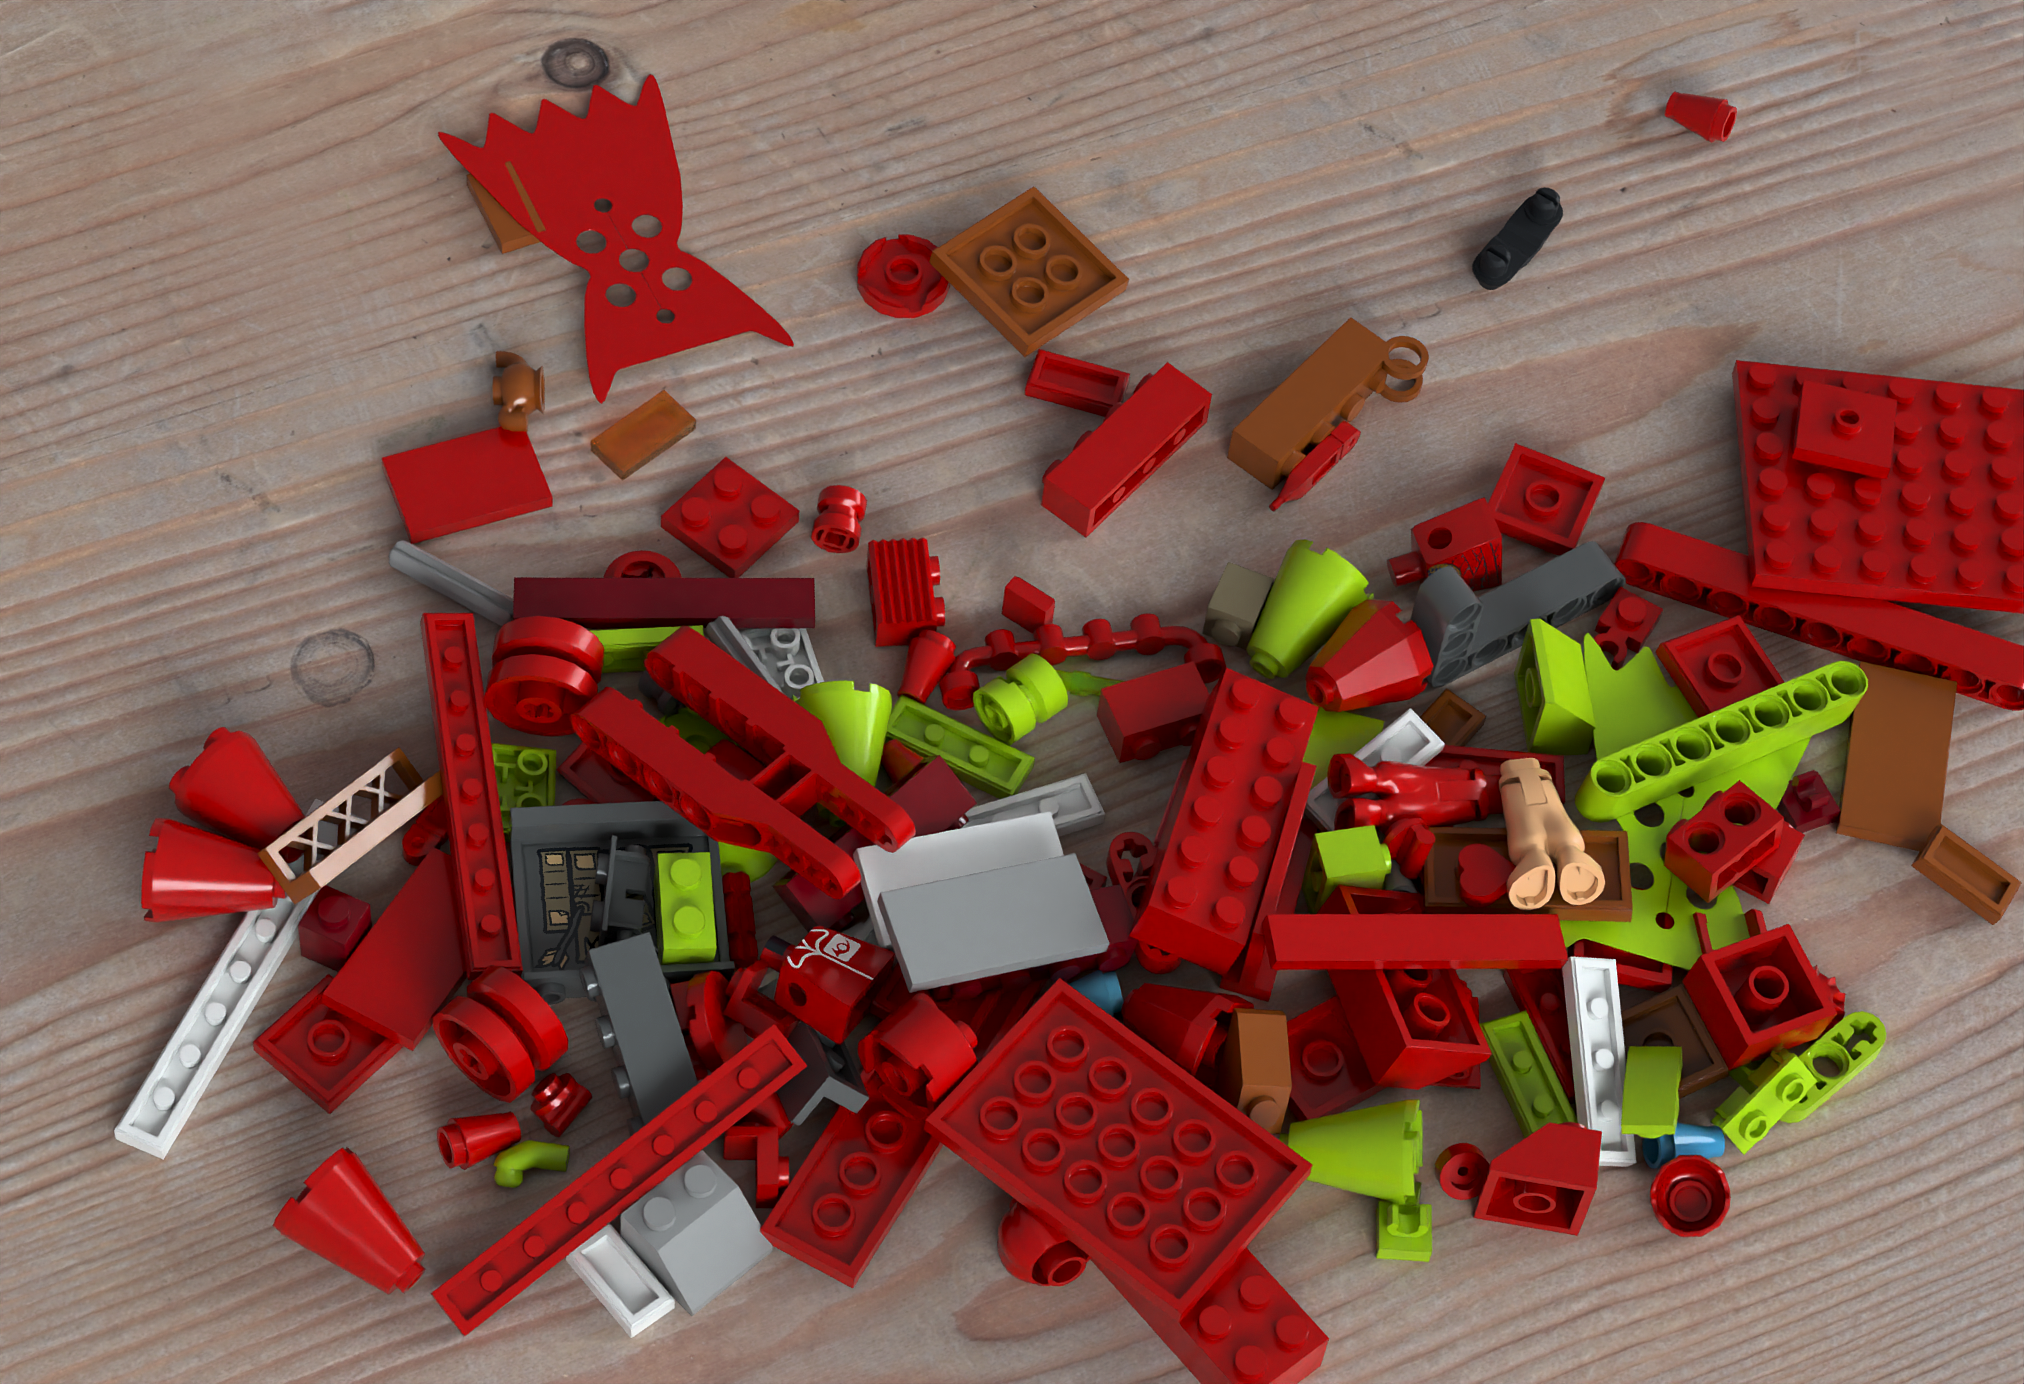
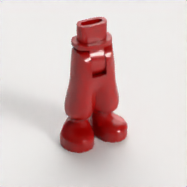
[1327,753,1503,834]

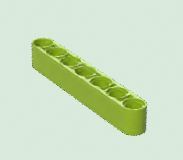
[1575,661,1868,823]

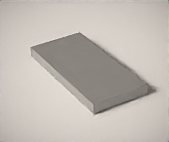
[877,853,1109,993]

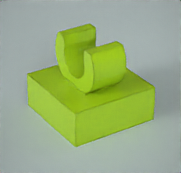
[1376,1201,1432,1262]

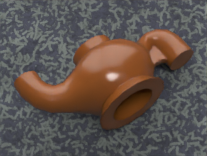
[492,351,545,432]

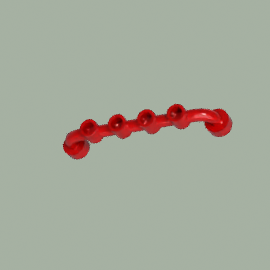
[939,613,1226,711]

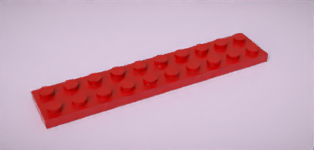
[760,863,1107,1288]

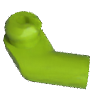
[493,1140,570,1188]

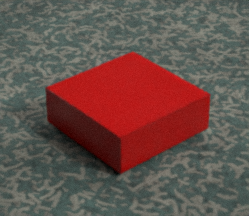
[1001,576,1055,634]

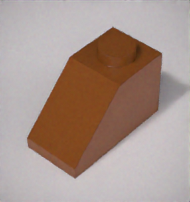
[1214,1008,1292,1134]

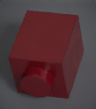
[298,885,372,972]

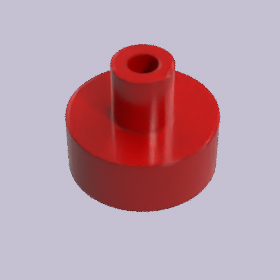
[1435,1143,1489,1200]

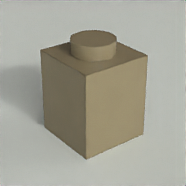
[1202,562,1274,650]

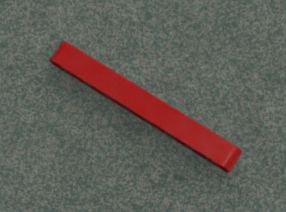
[1614,522,2024,711]

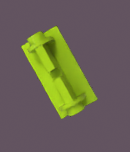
[1710,1048,1817,1155]

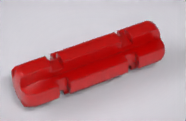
[722,871,758,969]

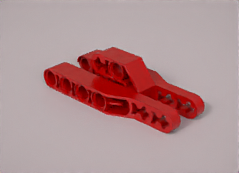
[570,625,916,900]

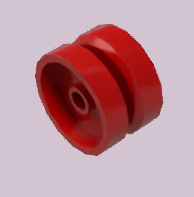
[485,616,604,737]
[433,965,568,1103]

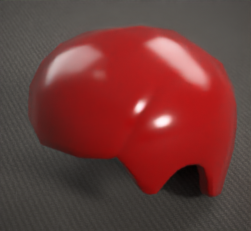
[1650,1155,1731,1237]

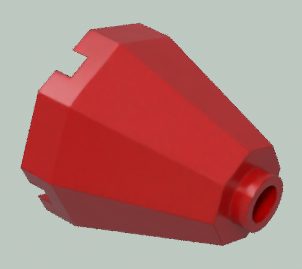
[1305,599,1434,712]
[1121,983,1254,1091]

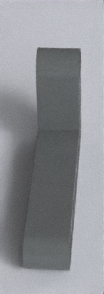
[1410,541,1626,688]

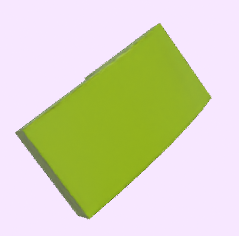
[1621,1046,1683,1138]

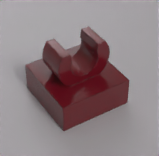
[1777,770,1841,833]

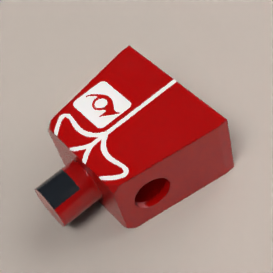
[760,926,895,1045]

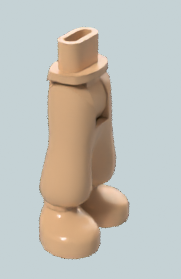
[1499,758,1605,910]

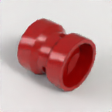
[811,485,867,554]

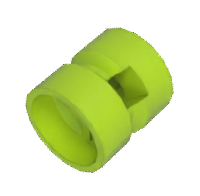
[973,653,1069,746]

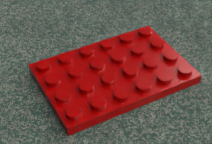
[924,978,1313,1323]

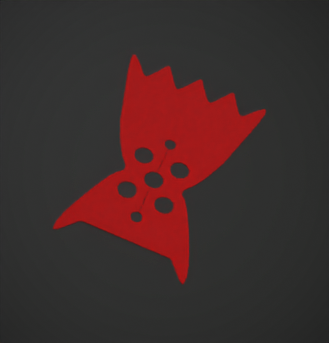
[438,74,794,404]

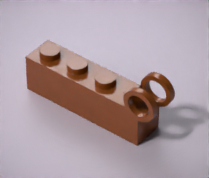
[1227,317,1429,490]

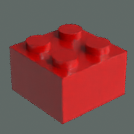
[1682,924,1837,1071]

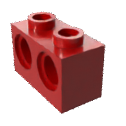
[1664,780,1784,903]

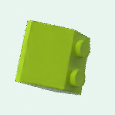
[1514,619,1596,755]

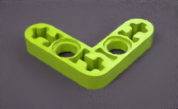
[1697,1010,1887,1123]

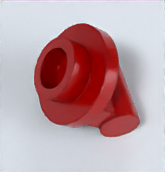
[1383,818,1436,879]
[530,1073,593,1137]

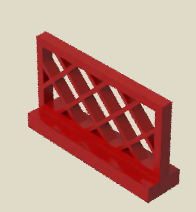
[1219,761,1318,1002]

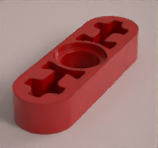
[1106,832,1182,974]

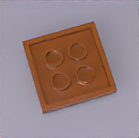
[929,186,1129,357]

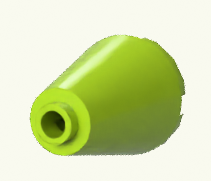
[1246,539,1374,679]
[791,680,892,827]
[1279,1099,1423,1206]

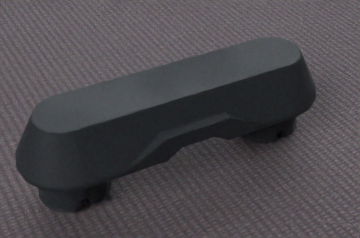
[1472,187,1563,290]

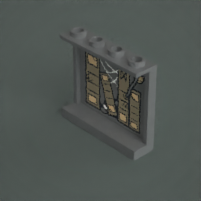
[509,801,735,1005]

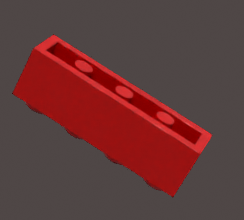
[1041,362,1212,538]

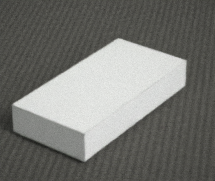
[566,1223,675,1338]

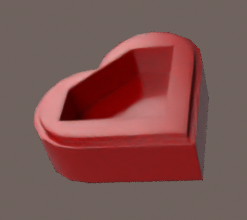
[1457,843,1516,908]

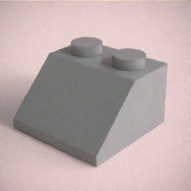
[620,1150,773,1316]

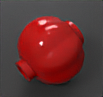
[997,1198,1091,1286]

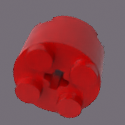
[858,992,978,1121]

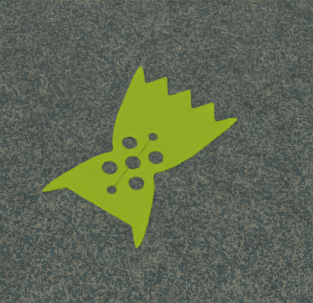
[1559,633,1812,970]

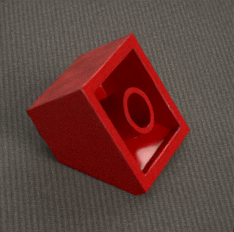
[1473,1122,1602,1236]

